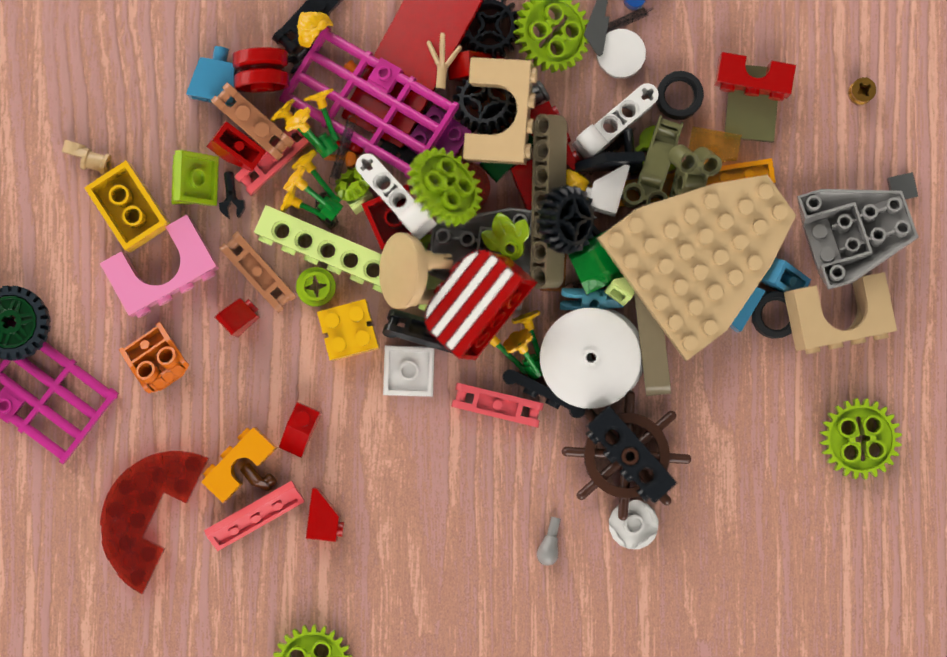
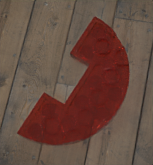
[100,451,209,594]

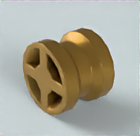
[848,77,876,105]

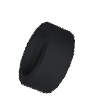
[656,71,704,120]
[751,291,792,339]

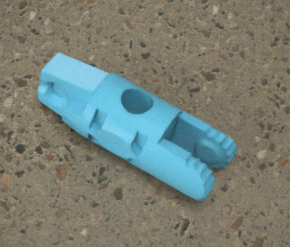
[560,288,624,310]

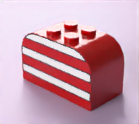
[425,250,538,360]

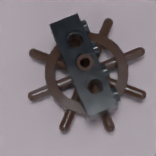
[562,390,692,521]

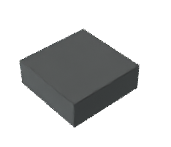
[887,172,918,200]

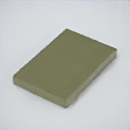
[724,65,778,143]

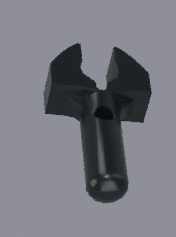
[623,128,643,176]
[219,171,245,219]

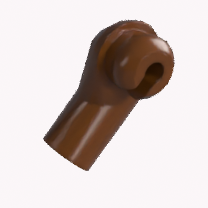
[240,463,277,491]

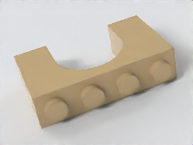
[463,57,538,165]
[784,272,897,354]

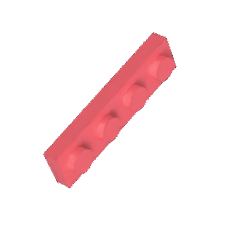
[204,481,305,551]

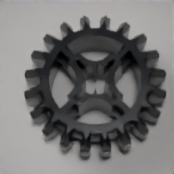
[461,0,520,59]
[452,78,517,135]
[535,185,598,254]

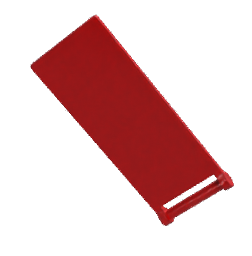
[341,0,483,148]

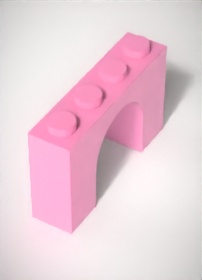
[100,215,220,318]

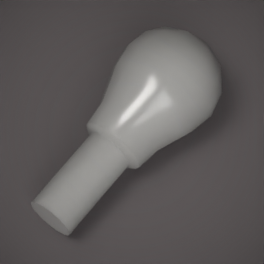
[537,517,561,566]

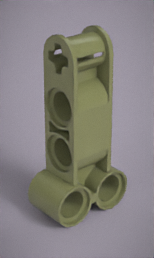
[621,115,684,209]
[669,144,722,198]

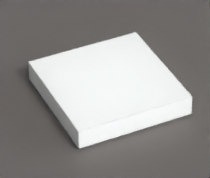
[383,345,435,397]

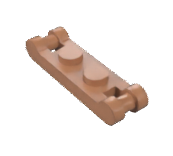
[210,82,295,161]
[219,231,297,313]

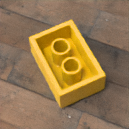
[84,160,170,253]

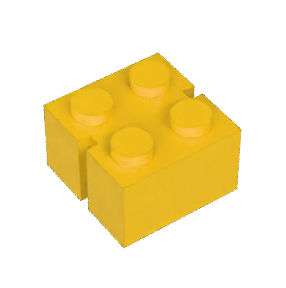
[317,299,380,361]

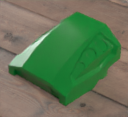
[568,231,624,295]

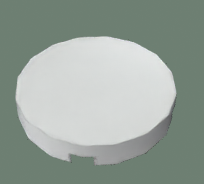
[597,29,646,79]
[609,500,659,549]

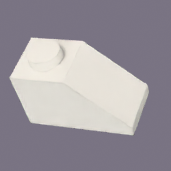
[586,164,630,217]

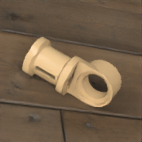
[62,140,112,175]

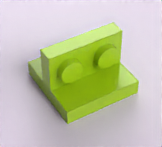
[171,150,219,206]

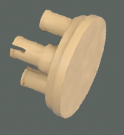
[379,233,453,309]

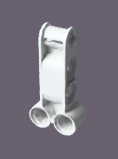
[572,83,659,159]
[356,154,437,240]

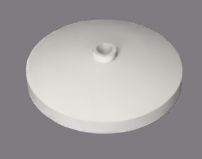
[540,308,641,409]

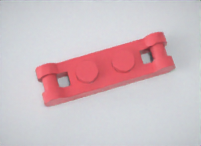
[234,129,317,196]
[451,383,544,428]

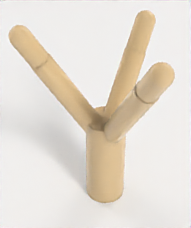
[426,32,462,89]

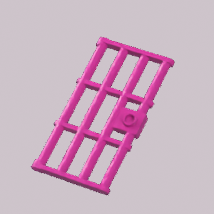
[279,26,460,179]
[0,319,119,465]

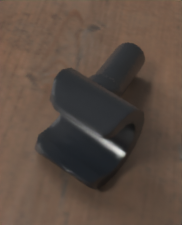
[288,44,313,73]

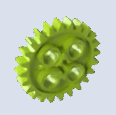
[513,0,589,73]
[407,147,483,227]
[819,398,902,479]
[273,624,353,657]

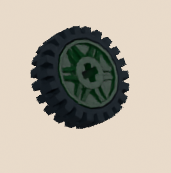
[0,285,51,361]

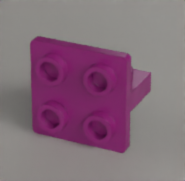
[404,105,472,158]

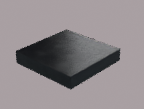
[575,151,646,172]

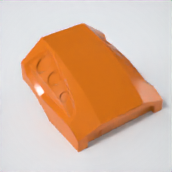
[119,321,189,394]

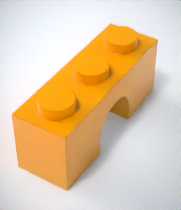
[201,427,278,503]

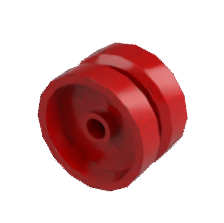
[232,47,290,93]

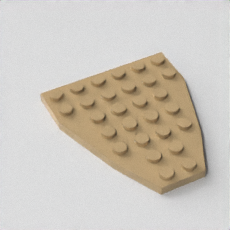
[597,175,796,361]

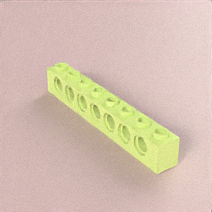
[254,205,445,312]

